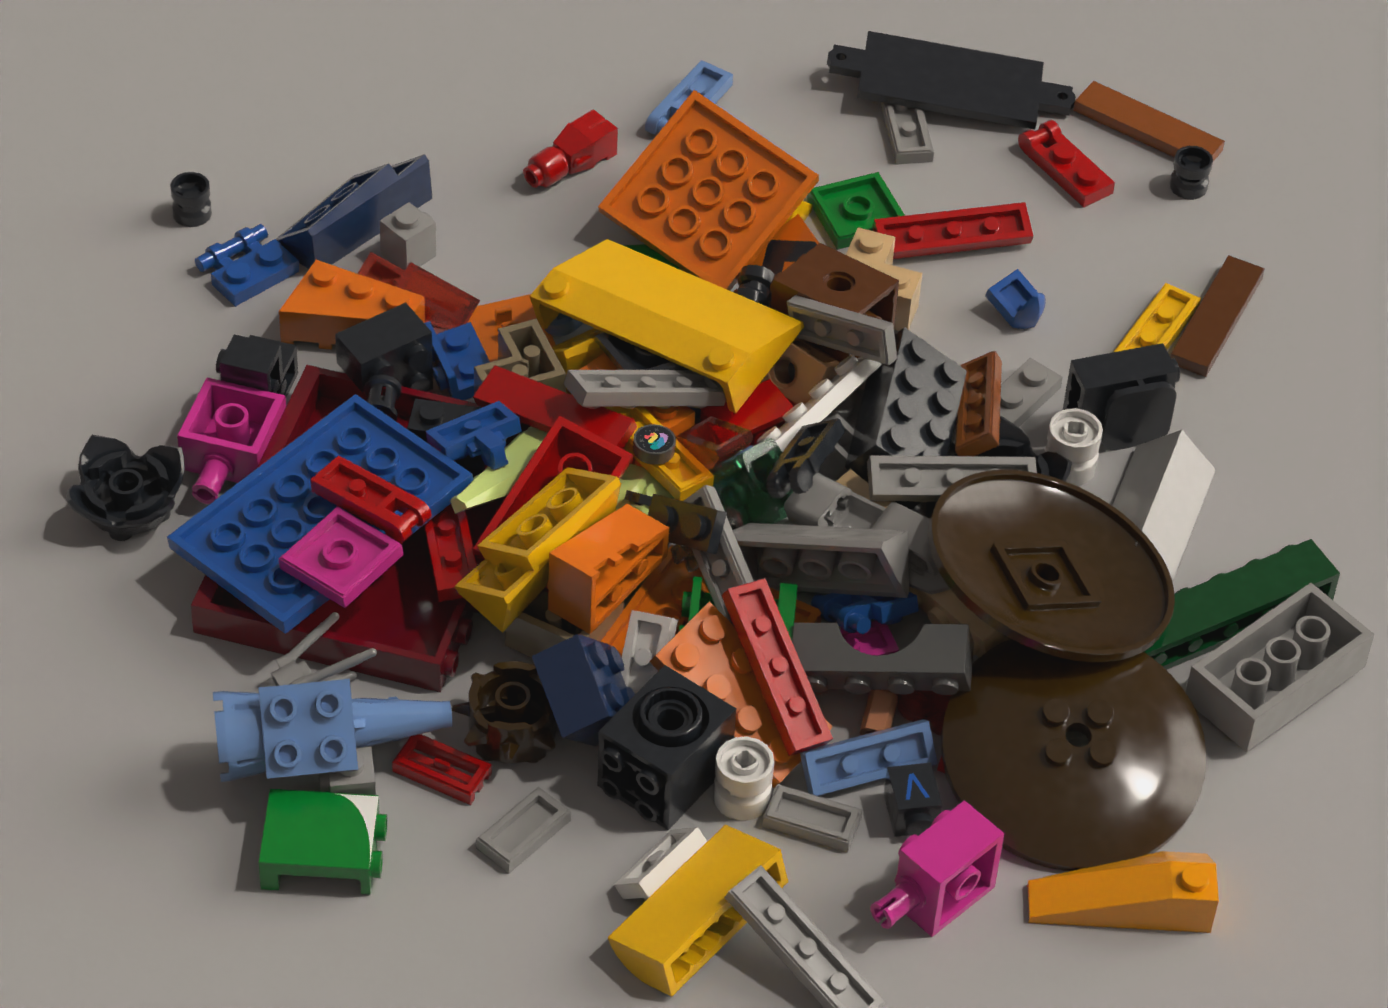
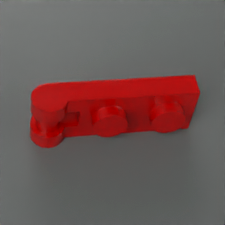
[1018,120,1115,208]
[310,455,432,544]

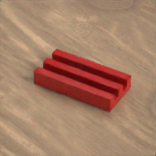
[392,734,492,805]

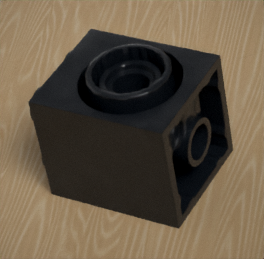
[597,665,737,830]

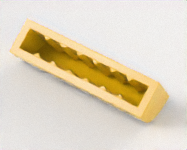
[608,824,788,997]

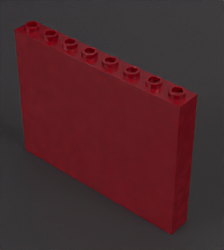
[191,365,530,693]

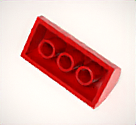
[473,415,633,593]

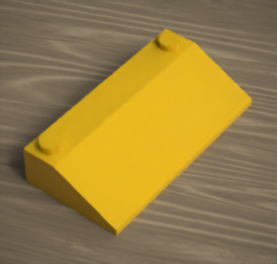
[530,239,804,413]

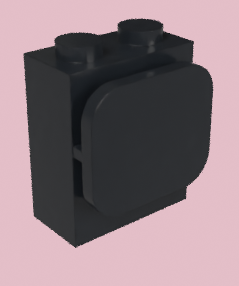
[1063,343,1180,450]

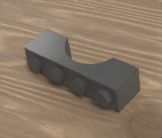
[792,623,974,695]

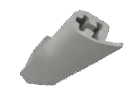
[784,473,951,595]

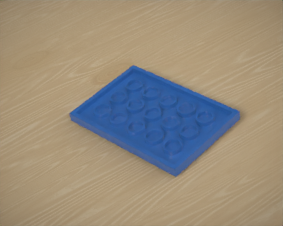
[167,394,473,634]

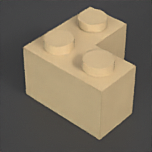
[846,227,922,331]

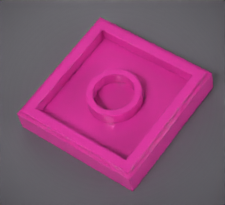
[279,506,404,608]

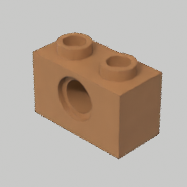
[760,338,840,406]

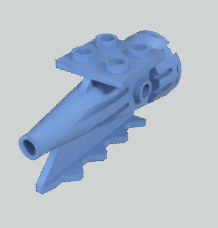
[213,679,453,782]

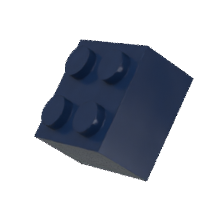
[532,634,635,746]

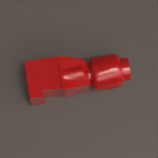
[523,109,618,188]

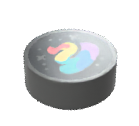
[633,424,676,465]

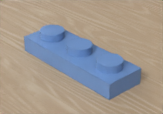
[800,719,938,796]

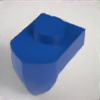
[985,269,1046,329]

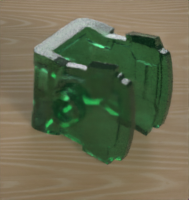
[710,438,793,530]

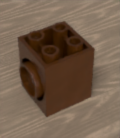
[770,243,899,362]

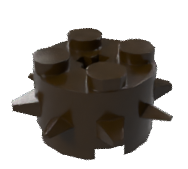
[452,661,557,763]

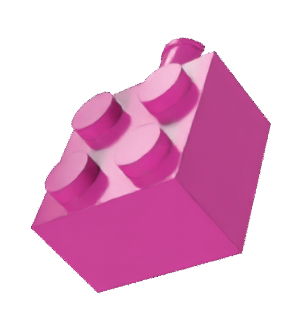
[177,377,286,504]
[870,800,1004,937]

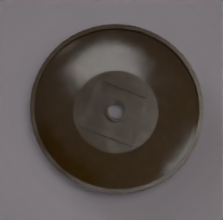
[928,470,1175,662]
[941,639,1206,871]

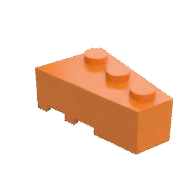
[279,260,425,350]
[547,504,669,634]

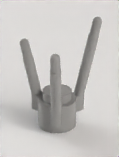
[271,612,377,686]

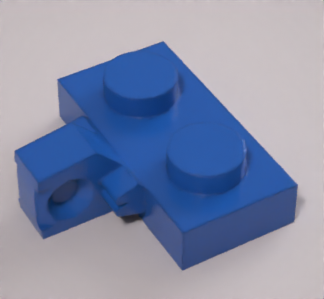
[426,401,522,470]

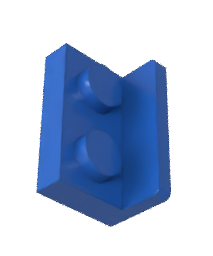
[424,321,490,400]

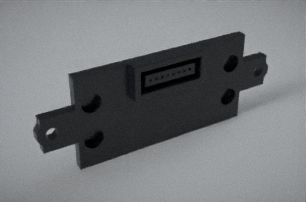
[827,31,1076,130]

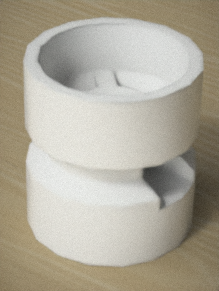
[1045,408,1103,486]
[713,736,774,821]

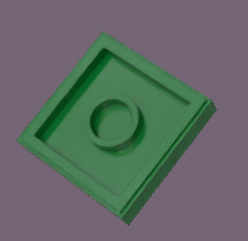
[807,172,905,250]

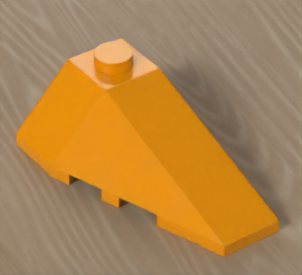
[1027,851,1219,933]

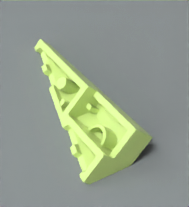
[450,426,547,514]

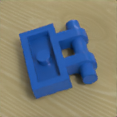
[195,224,299,307]
[811,592,919,634]

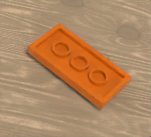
[649,601,833,788]

